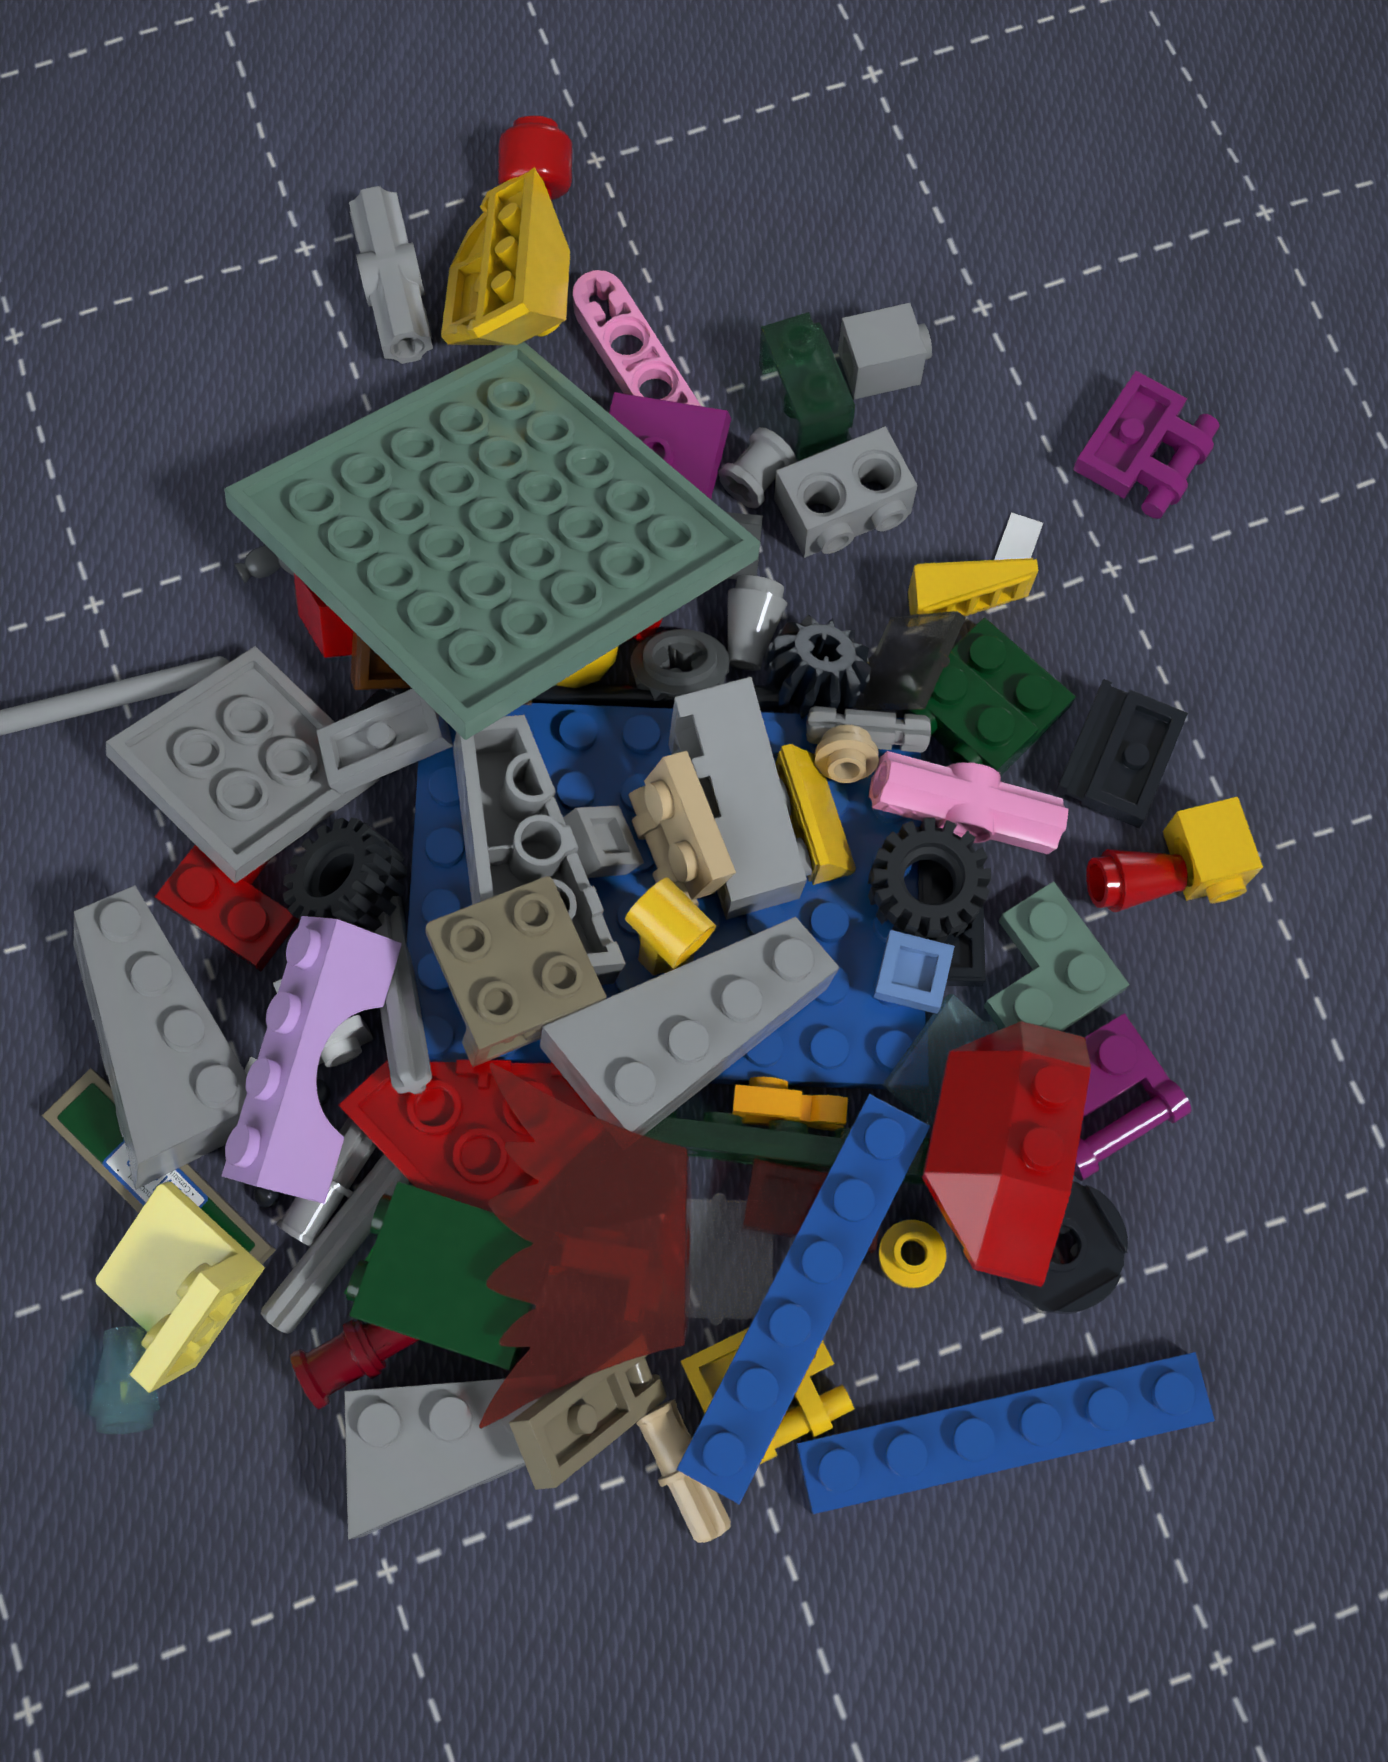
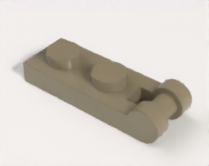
[509,1331,667,1490]

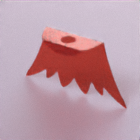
[479,1063,691,1429]

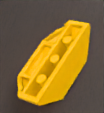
[441,167,570,345]

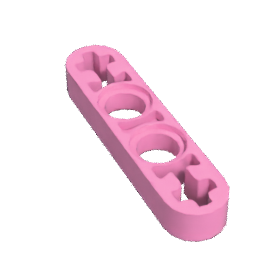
[572,270,701,406]

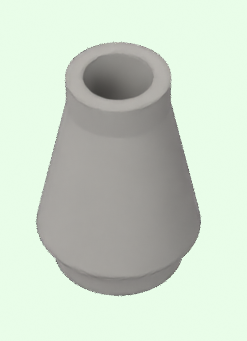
[727,575,787,671]

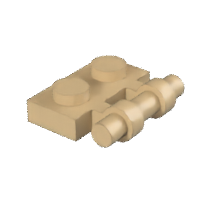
[628,751,736,906]

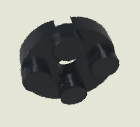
[998,1181,1128,1315]

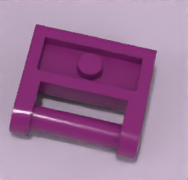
[1074,1013,1192,1181]

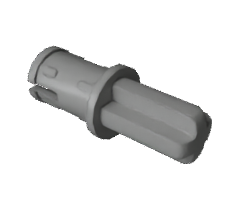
[276,1117,376,1246]

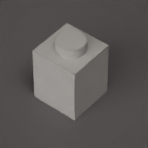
[838,303,932,400]

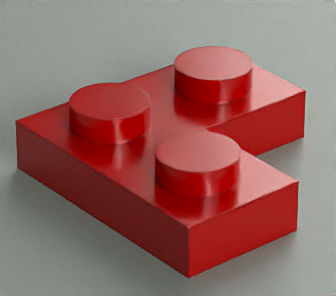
[154,845,299,972]

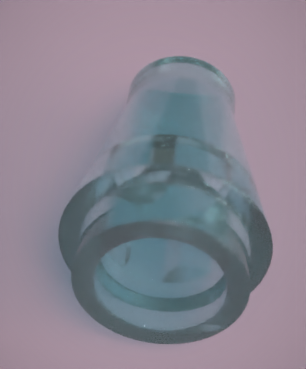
[89,1326,161,1434]

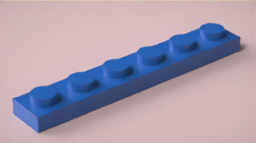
[676,1094,930,1505]
[796,1352,1215,1514]

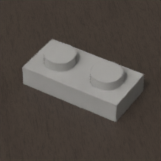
[316,689,453,794]

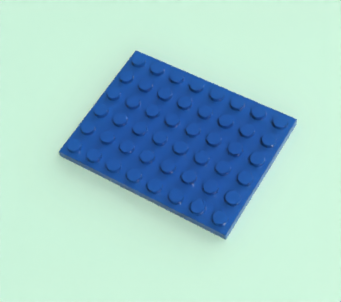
[407,703,926,1090]

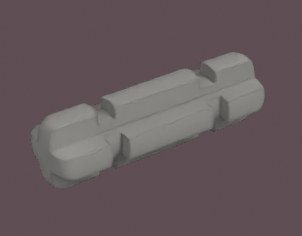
[806,706,931,753]

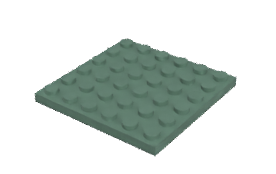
[224,342,761,740]

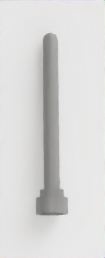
[0,656,229,736]

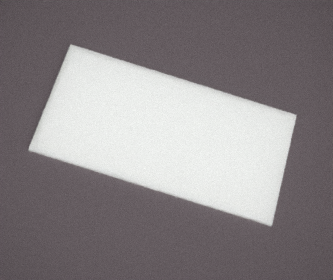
[994,512,1043,560]

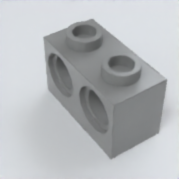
[774,426,917,558]

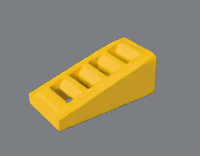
[908,558,1038,631]

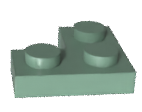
[984,881,1130,1031]

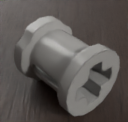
[718,427,797,509]

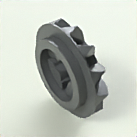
[631,629,730,701]

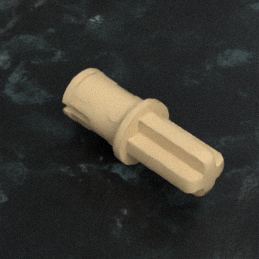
[636,1399,731,1543]

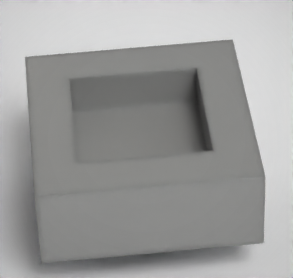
[563,806,644,878]

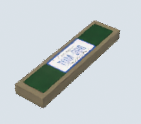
[42,1068,276,1264]

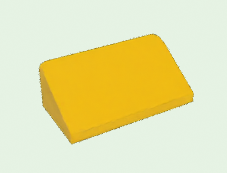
[775,744,856,885]

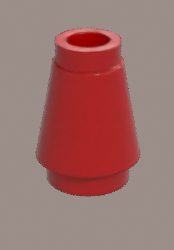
[1086,849,1188,912]

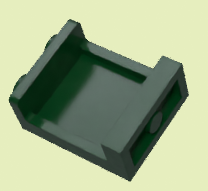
[346,1181,560,1370]

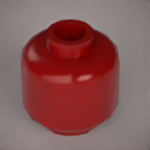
[498,116,572,202]

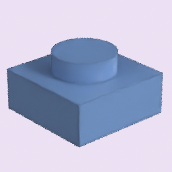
[873,930,955,1014]

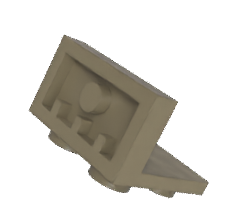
[425,876,606,1067]

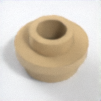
[815,725,879,783]

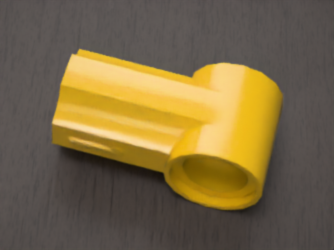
[625,877,716,976]

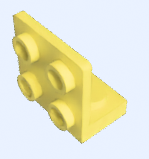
[96,1181,265,1393]

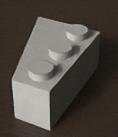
[668,677,812,920]
[344,1375,561,1540]

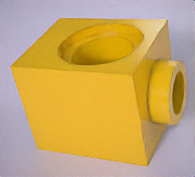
[1162,797,1263,903]

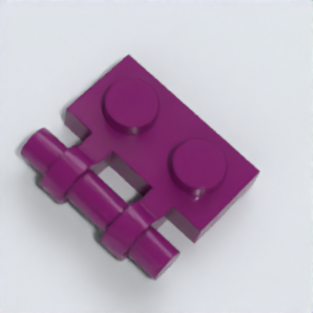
[1073,371,1220,519]

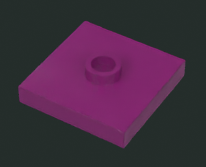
[609,392,731,499]

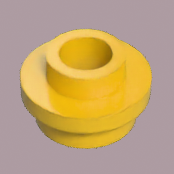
[878,1220,946,1289]

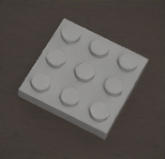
[106,646,380,883]

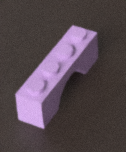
[222,916,402,1204]

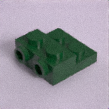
[899,617,1076,776]

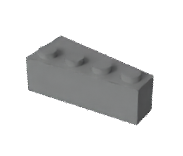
[453,715,626,985]
[73,885,247,1190]
[540,917,840,1150]

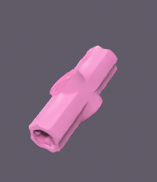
[869,751,1068,854]

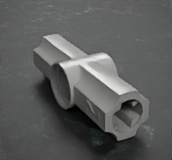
[349,186,433,364]

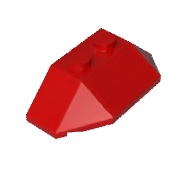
[922,1021,1091,1287]

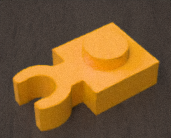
[732,1077,848,1131]

